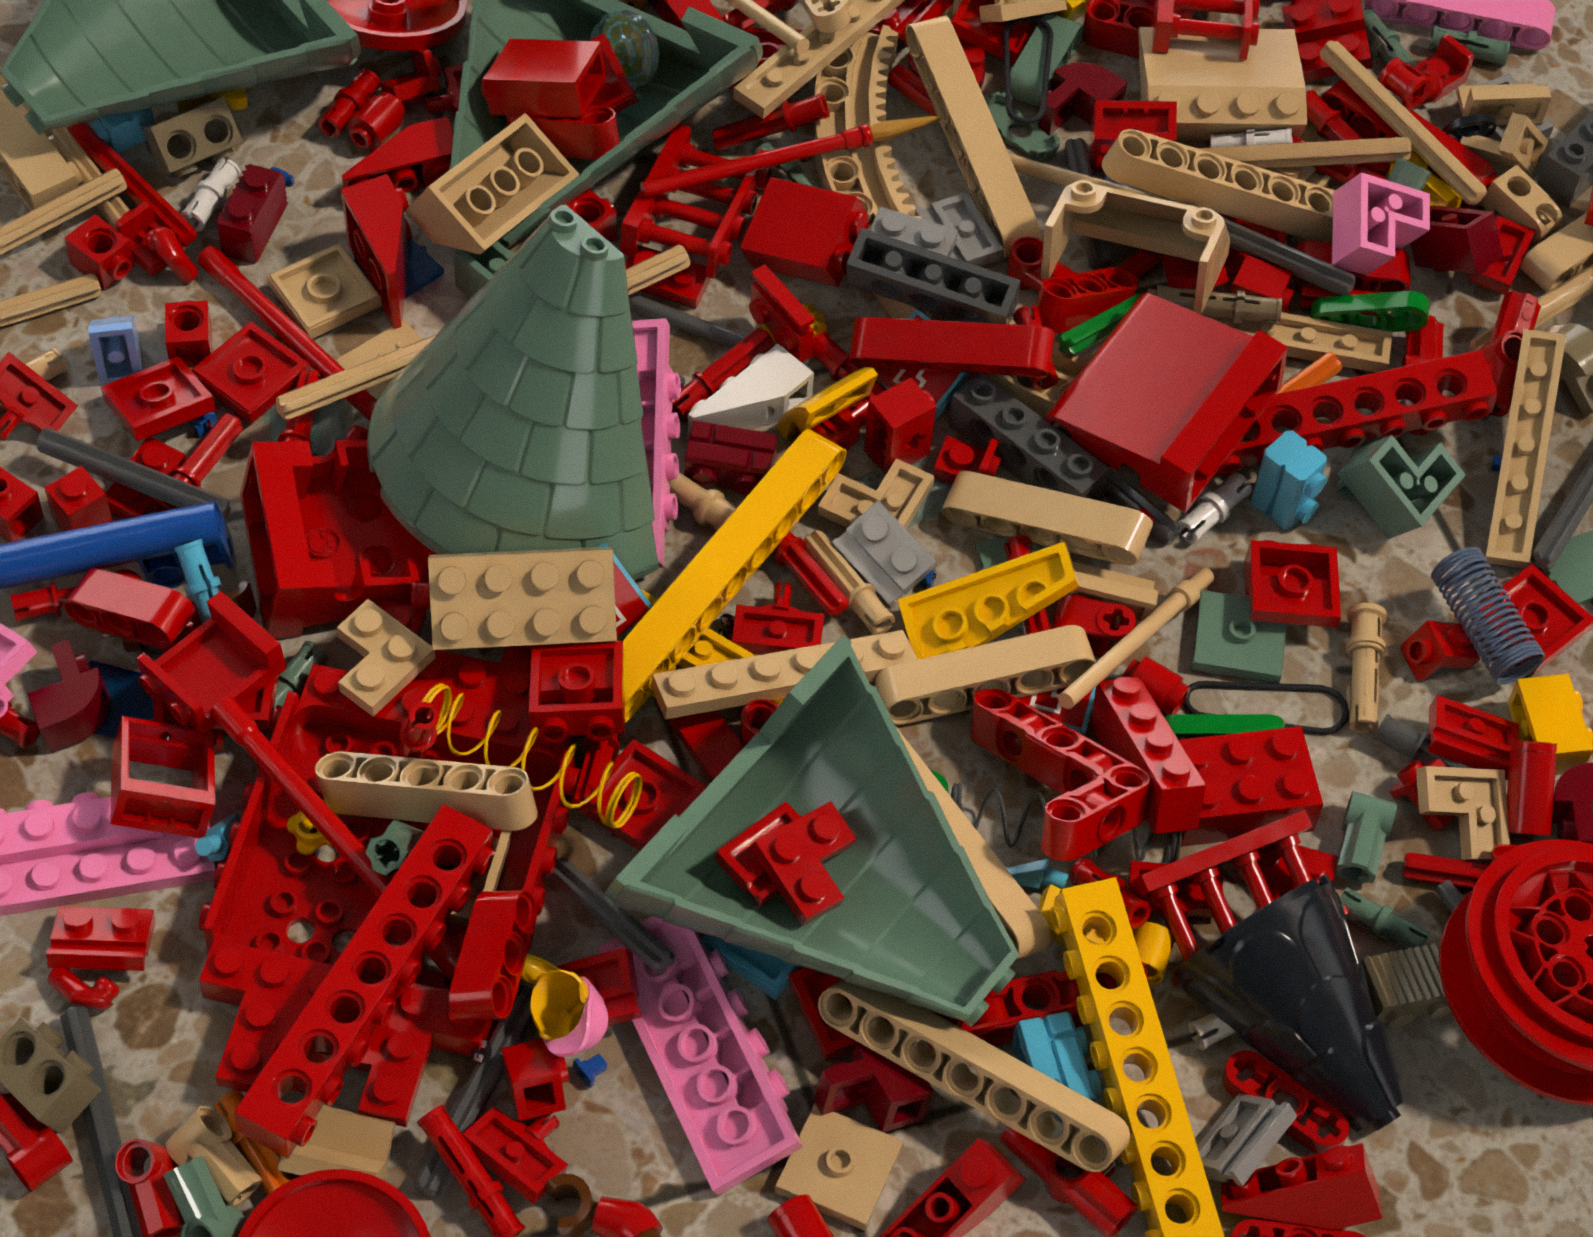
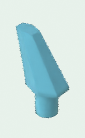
[195,813,241,861]
[1006,859,1069,891]

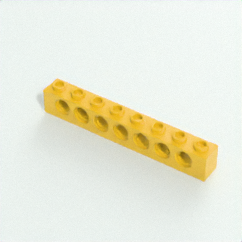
[1050,877,1224,1237]

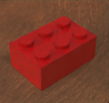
[1179,726,1323,847]

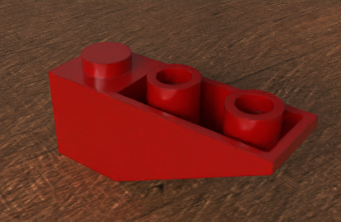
[342,116,454,193]
[879,1138,1027,1237]
[1221,1143,1383,1230]

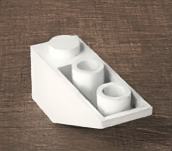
[688,344,814,440]

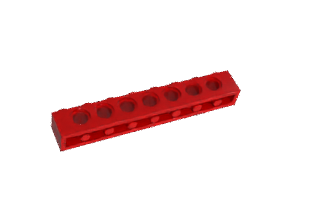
[1217,349,1498,475]
[234,804,496,1159]

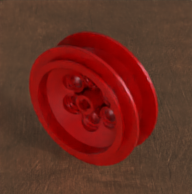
[1439,839,1593,1106]

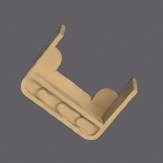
[1041,180,1230,314]

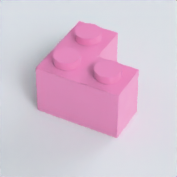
[1332,172,1430,276]

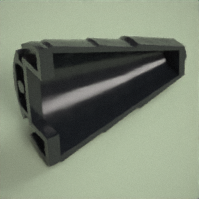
[1172,875,1404,1132]

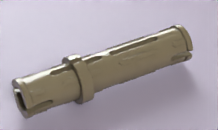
[1156,285,1282,325]

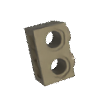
[141,97,243,178]
[0,1017,102,1134]

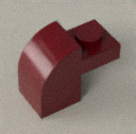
[1038,62,1128,136]
[28,639,111,752]
[1552,763,1593,844]
[813,1043,934,1132]

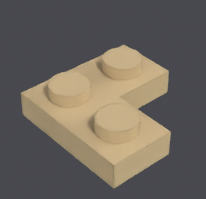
[818,458,934,529]
[337,599,436,717]
[1416,766,1510,862]

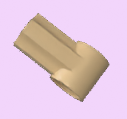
[166,1106,262,1207]

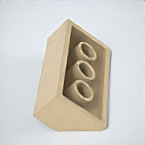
[406,113,579,255]

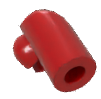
[145,226,199,283]
[48,968,120,1011]

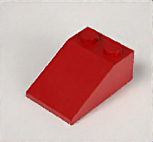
[341,174,412,329]

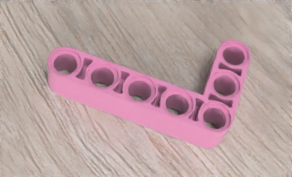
[1365,0,1556,50]

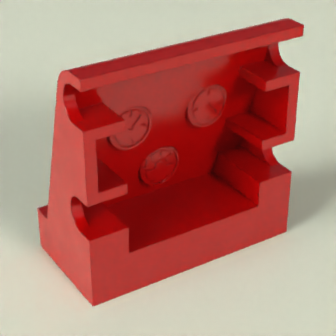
[1044,293,1288,513]
[240,440,438,638]

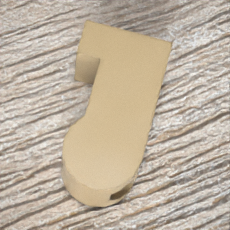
[1480,165,1563,244]

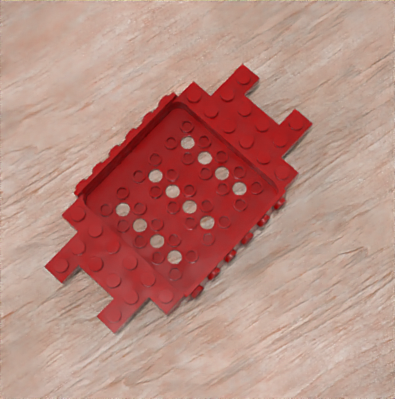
[199,599,581,1127]

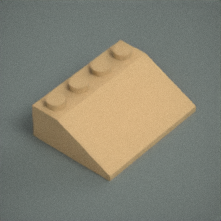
[1138,27,1307,141]

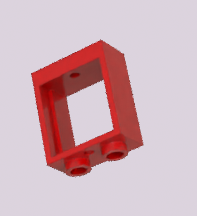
[1090,100,1177,170]
[110,716,215,838]

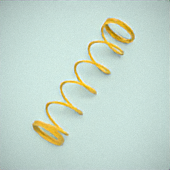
[421,683,643,830]

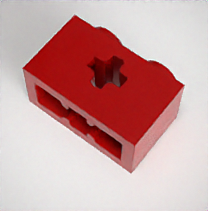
[864,378,936,476]

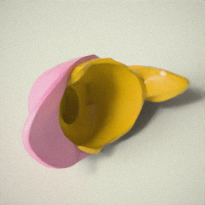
[521,954,609,1057]

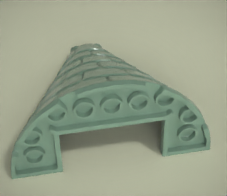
[0,0,361,135]
[449,0,763,249]
[367,205,660,580]
[604,634,1019,1027]

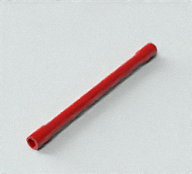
[198,245,377,422]
[210,695,461,982]

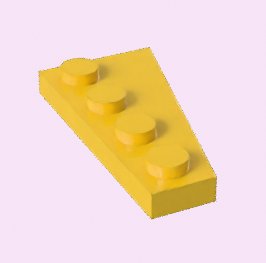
[897,542,1079,660]

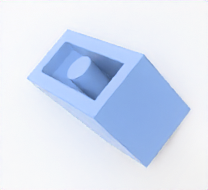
[88,315,142,386]

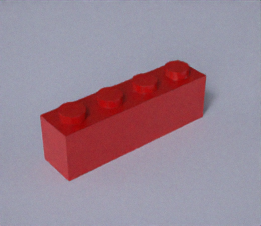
[1090,677,1206,834]

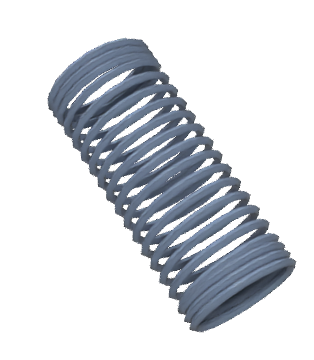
[1431,547,1545,685]

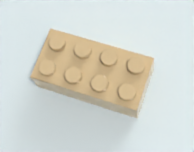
[428,547,617,650]

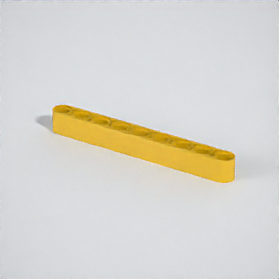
[623,429,847,723]

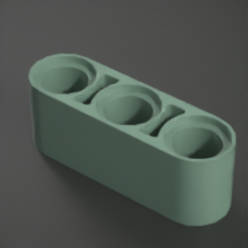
[1004,13,1084,108]

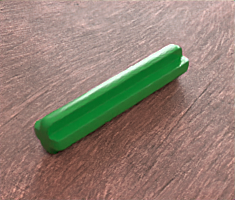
[1058,293,1141,357]

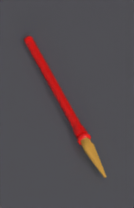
[640,115,942,198]

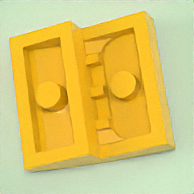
[776,368,878,440]

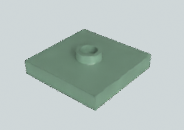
[1192,590,1286,683]

